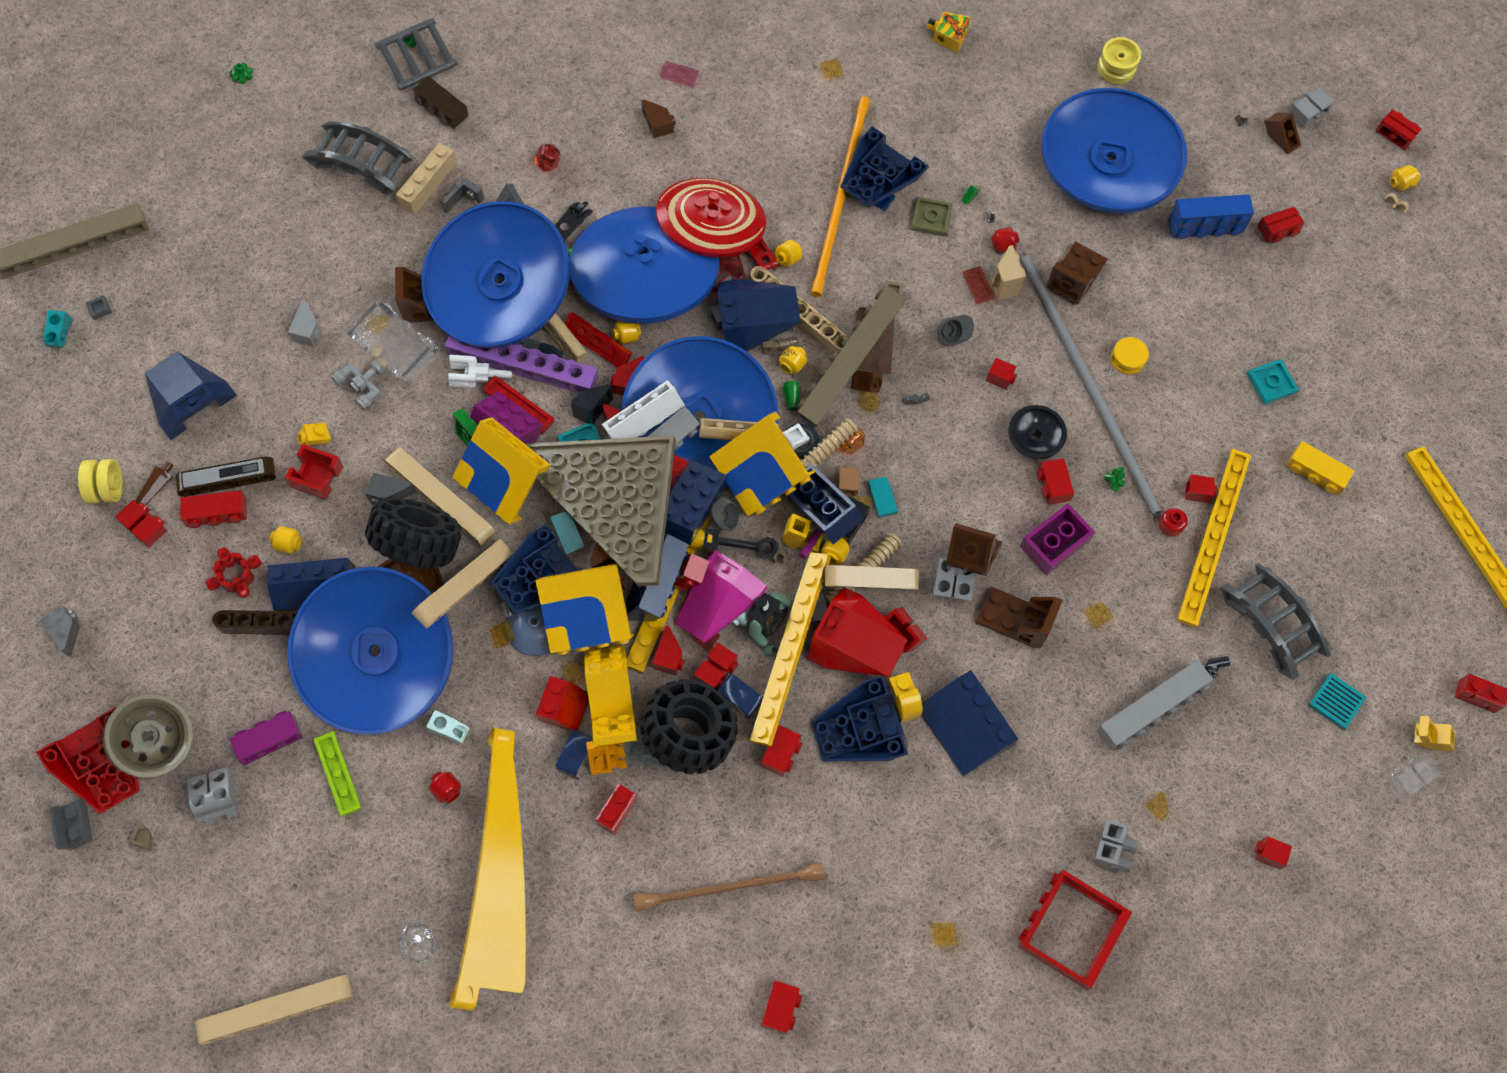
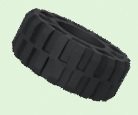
[365,498,462,569]
[640,679,739,774]

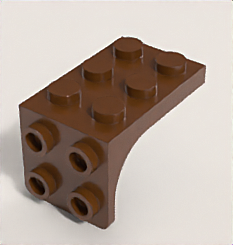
[854,307,894,374]

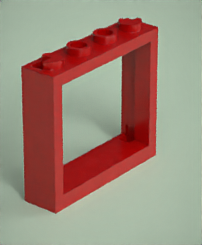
[1018,870,1132,990]

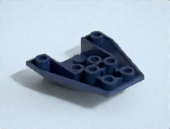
[840,126,929,208]
[145,352,237,440]
[491,524,583,614]
[811,675,908,762]

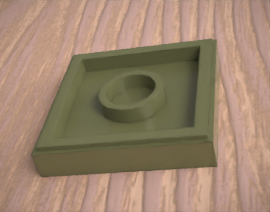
[911,197,953,237]

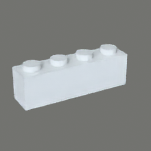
[602,380,685,439]

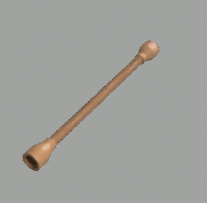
[633,862,825,912]

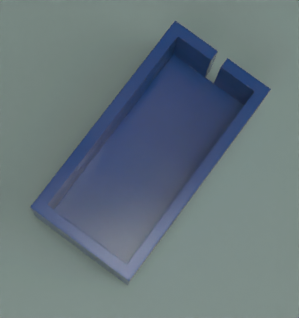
[1168,194,1254,239]

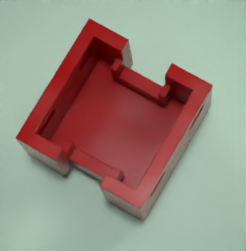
[284,444,344,500]

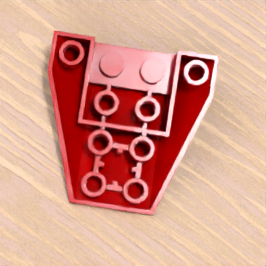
[807,587,908,677]
[36,707,140,814]

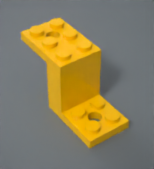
[584,644,637,747]

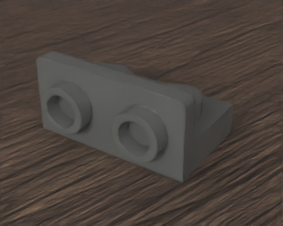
[50,799,92,850]

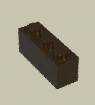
[413,76,469,129]

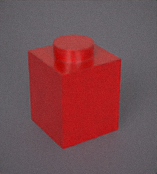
[986,358,1017,390]
[1185,474,1217,503]
[1254,836,1292,869]

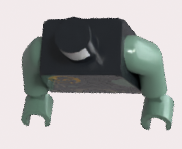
[748,592,793,657]

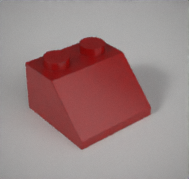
[536,676,589,731]

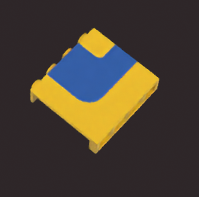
[709,412,815,516]
[452,417,551,525]
[536,564,634,655]

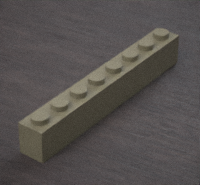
[0,203,149,280]
[797,286,906,427]

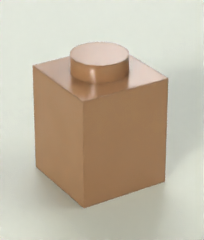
[838,466,860,498]

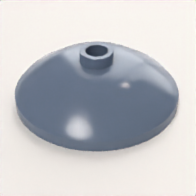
[505,607,550,656]

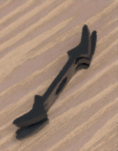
[555,201,593,241]

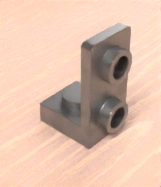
[442,177,484,213]

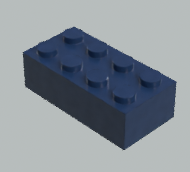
[665,460,727,546]
[784,464,864,545]

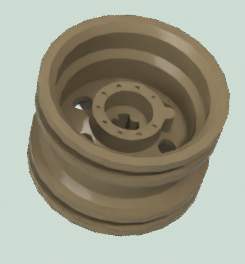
[102,694,193,777]

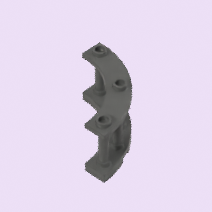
[302,121,414,195]
[1221,564,1331,680]

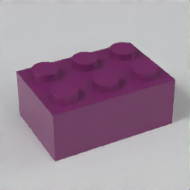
[470,392,543,444]
[1020,504,1095,575]

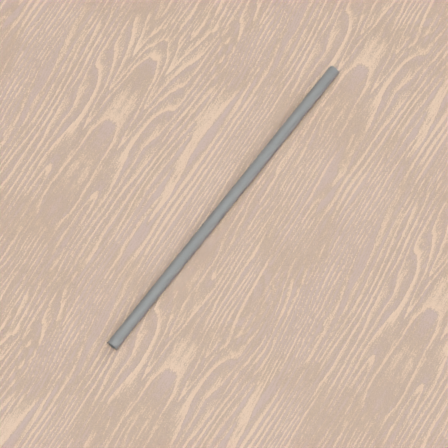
[1021,256,1162,515]

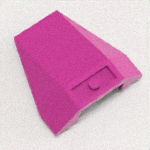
[675,550,768,643]

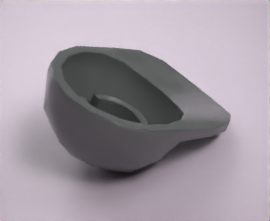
[937,315,974,345]
[711,498,739,531]

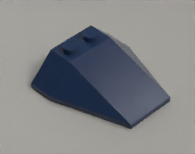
[718,279,801,351]

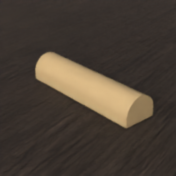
[543,313,588,363]
[699,418,779,440]

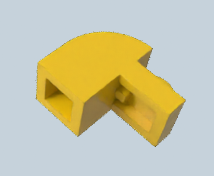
[782,514,823,553]
[888,672,923,723]
[1414,716,1455,751]

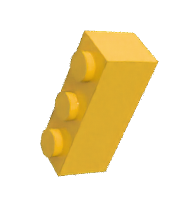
[1286,441,1355,495]

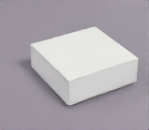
[782,423,809,450]

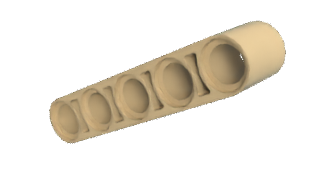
[825,565,919,590]

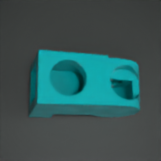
[43,310,73,348]

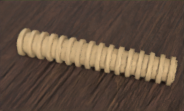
[800,418,858,469]
[824,533,902,607]

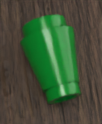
[782,381,801,411]

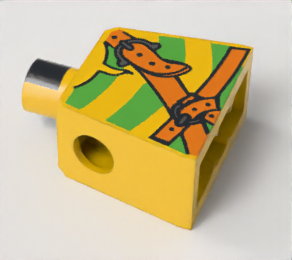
[927,12,971,53]

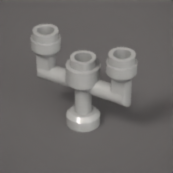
[331,360,385,410]

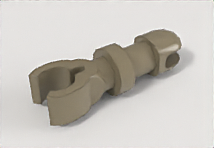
[762,337,799,355]

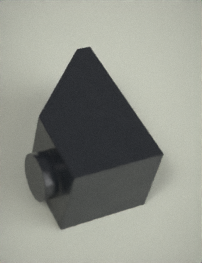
[571,384,613,424]

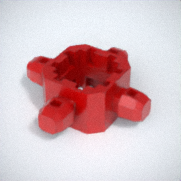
[205,547,262,598]

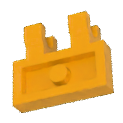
[586,741,627,775]

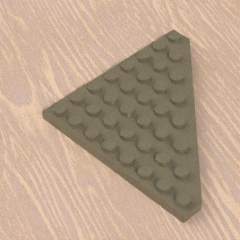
[526,436,676,586]

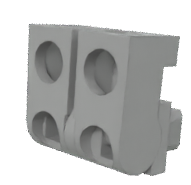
[932,555,975,601]
[187,767,236,825]
[1095,819,1138,874]

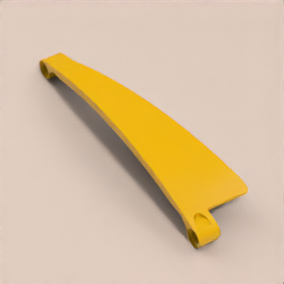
[450,727,526,1011]

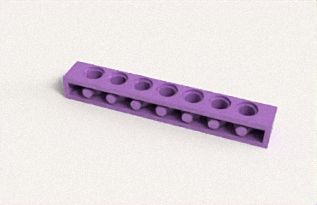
[445,335,599,393]

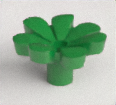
[230,63,253,84]
[1104,467,1125,492]

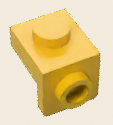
[297,423,331,446]

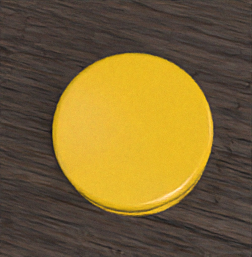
[1111,337,1149,375]

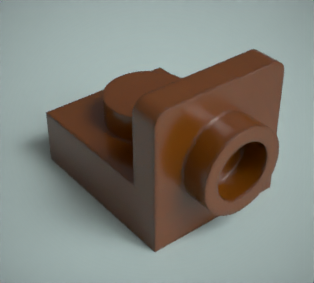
[850,370,883,393]

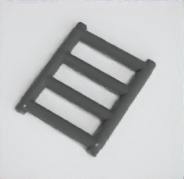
[375,18,458,91]

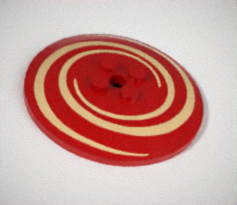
[656,178,766,257]

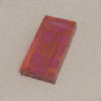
[660,61,699,87]

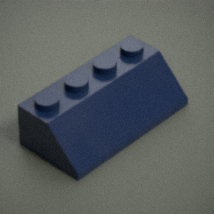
[267,557,356,611]

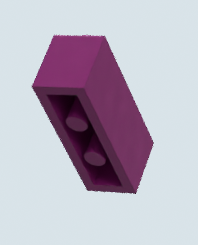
[230,711,304,766]

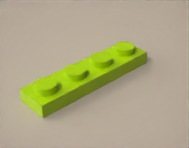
[313,731,362,818]

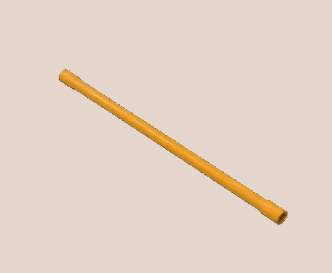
[811,96,870,297]

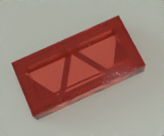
[963,266,995,304]

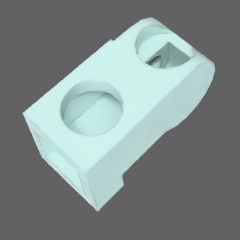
[426,710,470,744]

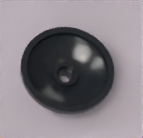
[1008,405,1067,459]

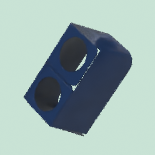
[718,673,763,719]
[555,730,593,780]

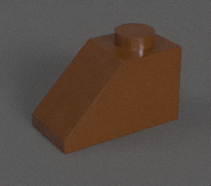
[641,99,676,138]
[1264,112,1301,154]

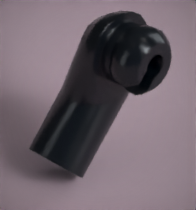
[1204,656,1230,678]

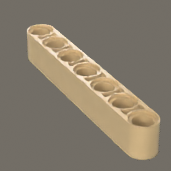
[750,266,847,354]
[384,447,495,546]
[411,539,514,629]
[194,975,353,1045]

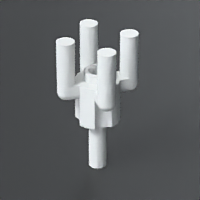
[448,355,512,388]

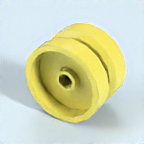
[1098,37,1141,84]
[78,459,123,504]

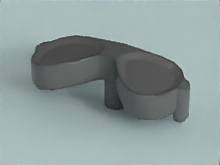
[903,393,930,405]

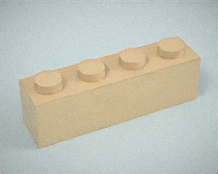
[396,142,457,215]

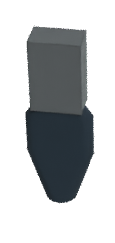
[522,338,564,358]

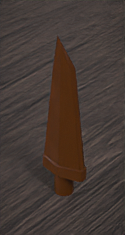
[135,461,174,505]

